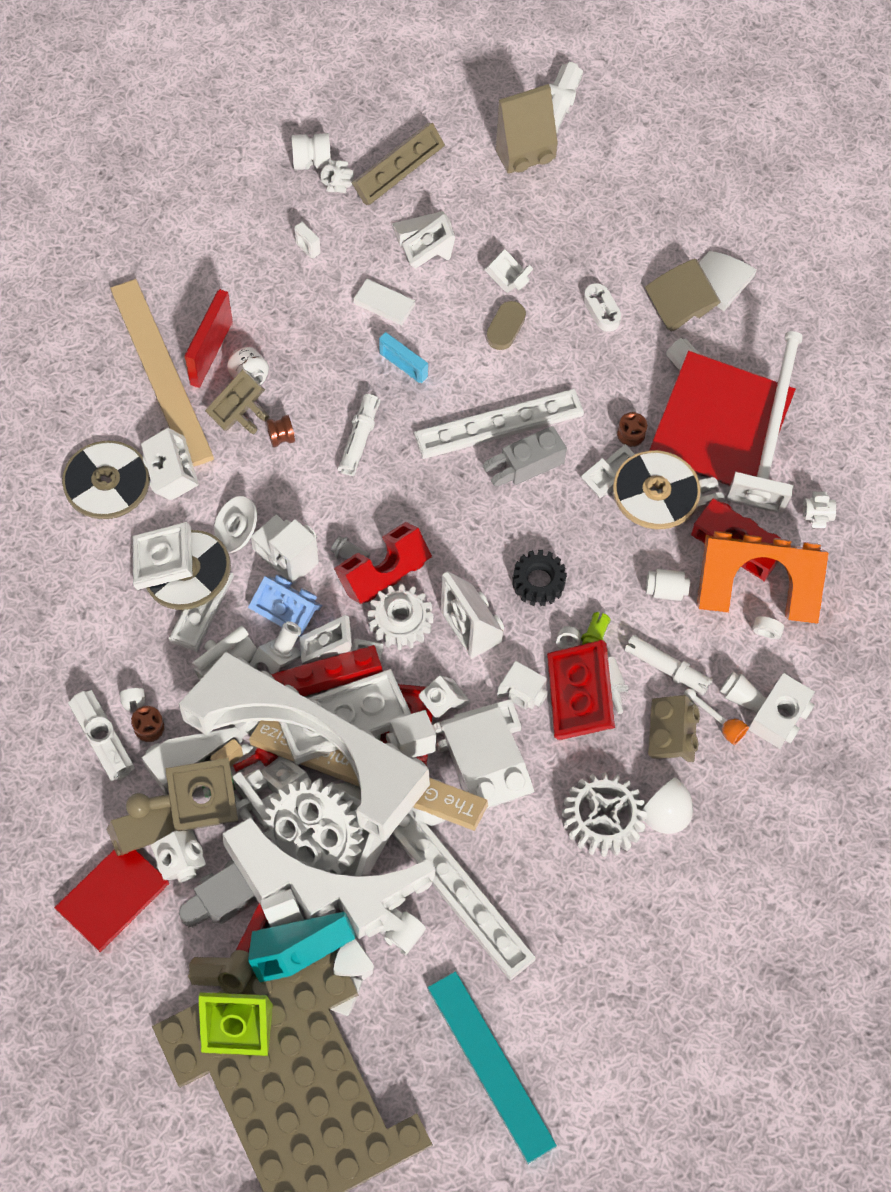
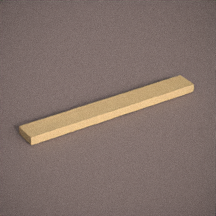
[110,279,214,467]

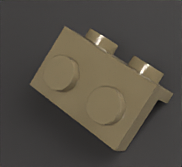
[648,695,700,762]

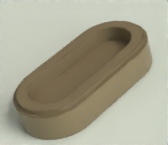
[486,301,526,350]

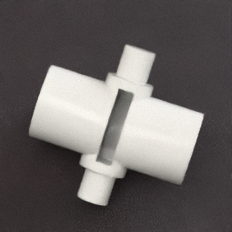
[193,625,257,680]

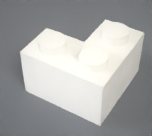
[251,515,318,585]

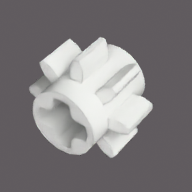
[321,160,354,193]
[803,491,836,528]

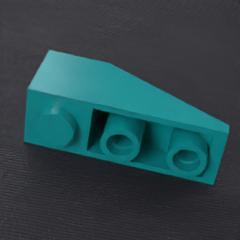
[248,911,355,983]

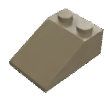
[495,84,558,174]

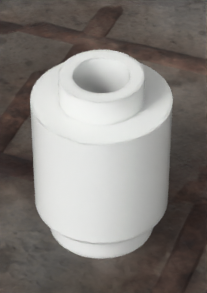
[646,569,690,601]

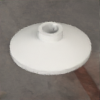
[214,496,257,553]

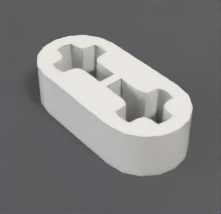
[584,283,621,331]

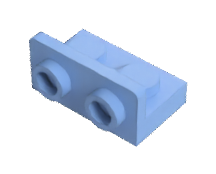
[248,574,323,636]

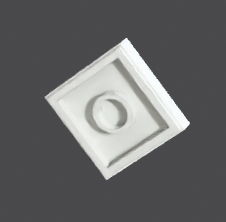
[133,522,192,590]

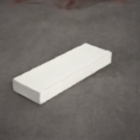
[169,572,234,652]

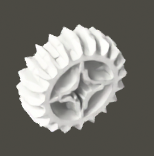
[562,772,647,857]

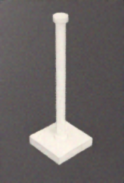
[726,331,803,513]

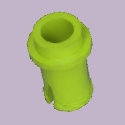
[581,612,611,645]

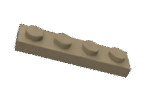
[351,123,445,205]

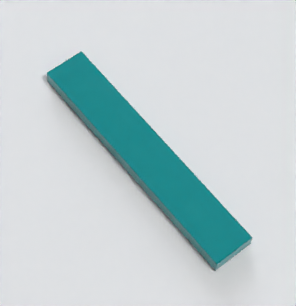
[427,971,557,1165]

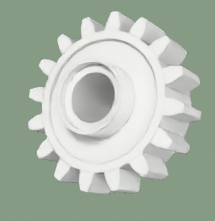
[368,584,433,650]

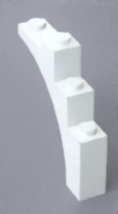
[223,818,436,939]

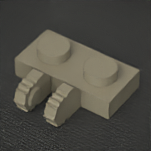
[205,369,269,435]

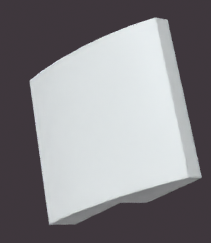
[699,251,757,311]

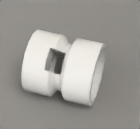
[292,133,331,170]

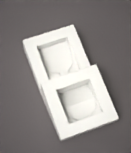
[581,444,635,498]

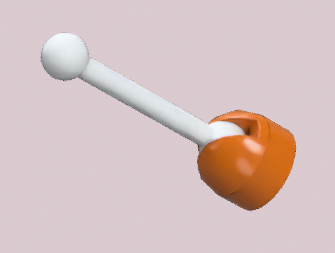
[684,688,749,745]

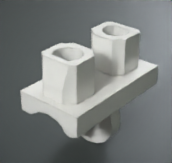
[232,769,276,829]

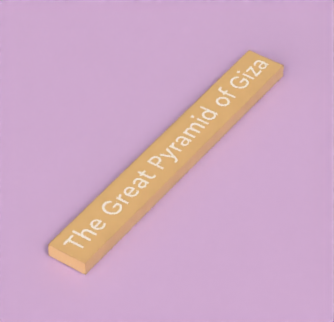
[249,720,488,831]

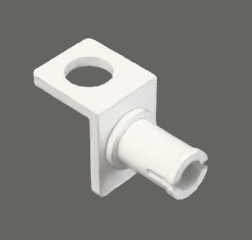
[250,621,302,674]

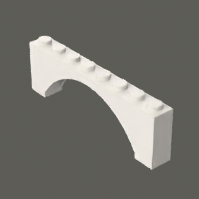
[179,652,430,841]

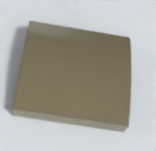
[645,258,721,332]

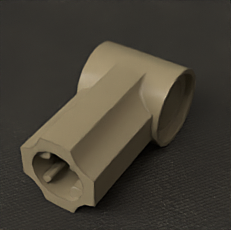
[188,950,254,994]

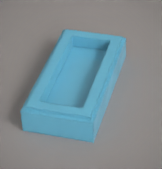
[379,332,428,383]

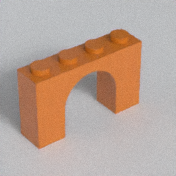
[697,531,829,624]

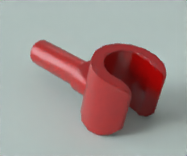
[233,748,278,772]

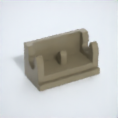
[106,807,174,856]

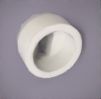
[556,626,581,650]
[120,688,145,712]

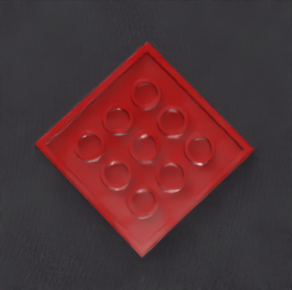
[649,350,796,486]

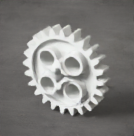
[262,778,364,875]

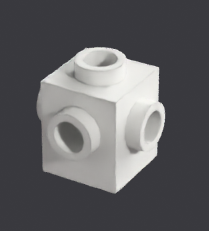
[151,830,206,882]

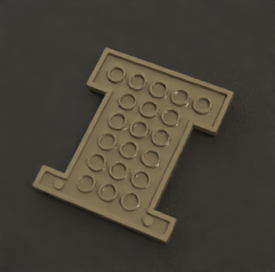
[152,950,433,1192]

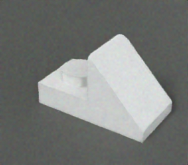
[402,214,455,268]
[300,615,352,665]
[260,756,310,794]

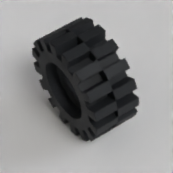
[512,550,567,607]

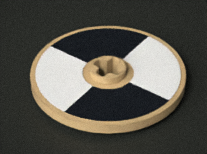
[613,451,701,529]

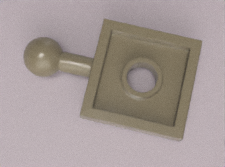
[126,758,239,831]

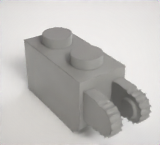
[483,426,567,487]
[179,859,258,928]

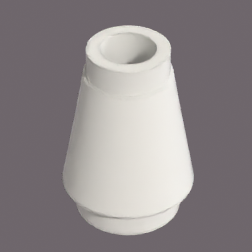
[720,672,767,713]

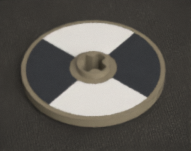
[62,441,150,519]
[146,530,231,610]

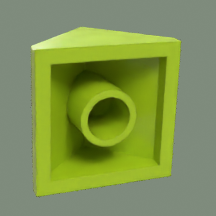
[198,992,273,1056]

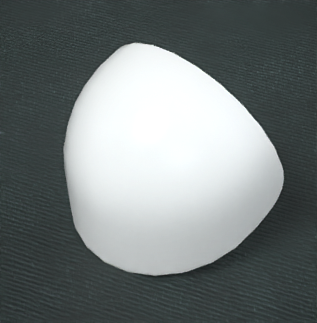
[642,777,693,834]

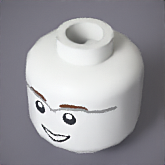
[227,347,269,385]

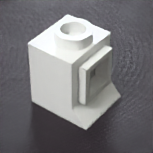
[497,661,548,710]

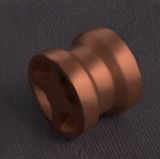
[617,412,648,447]
[266,415,295,448]
[131,706,164,742]

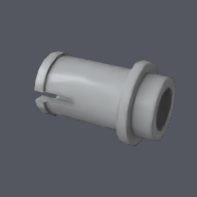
[331,536,370,560]

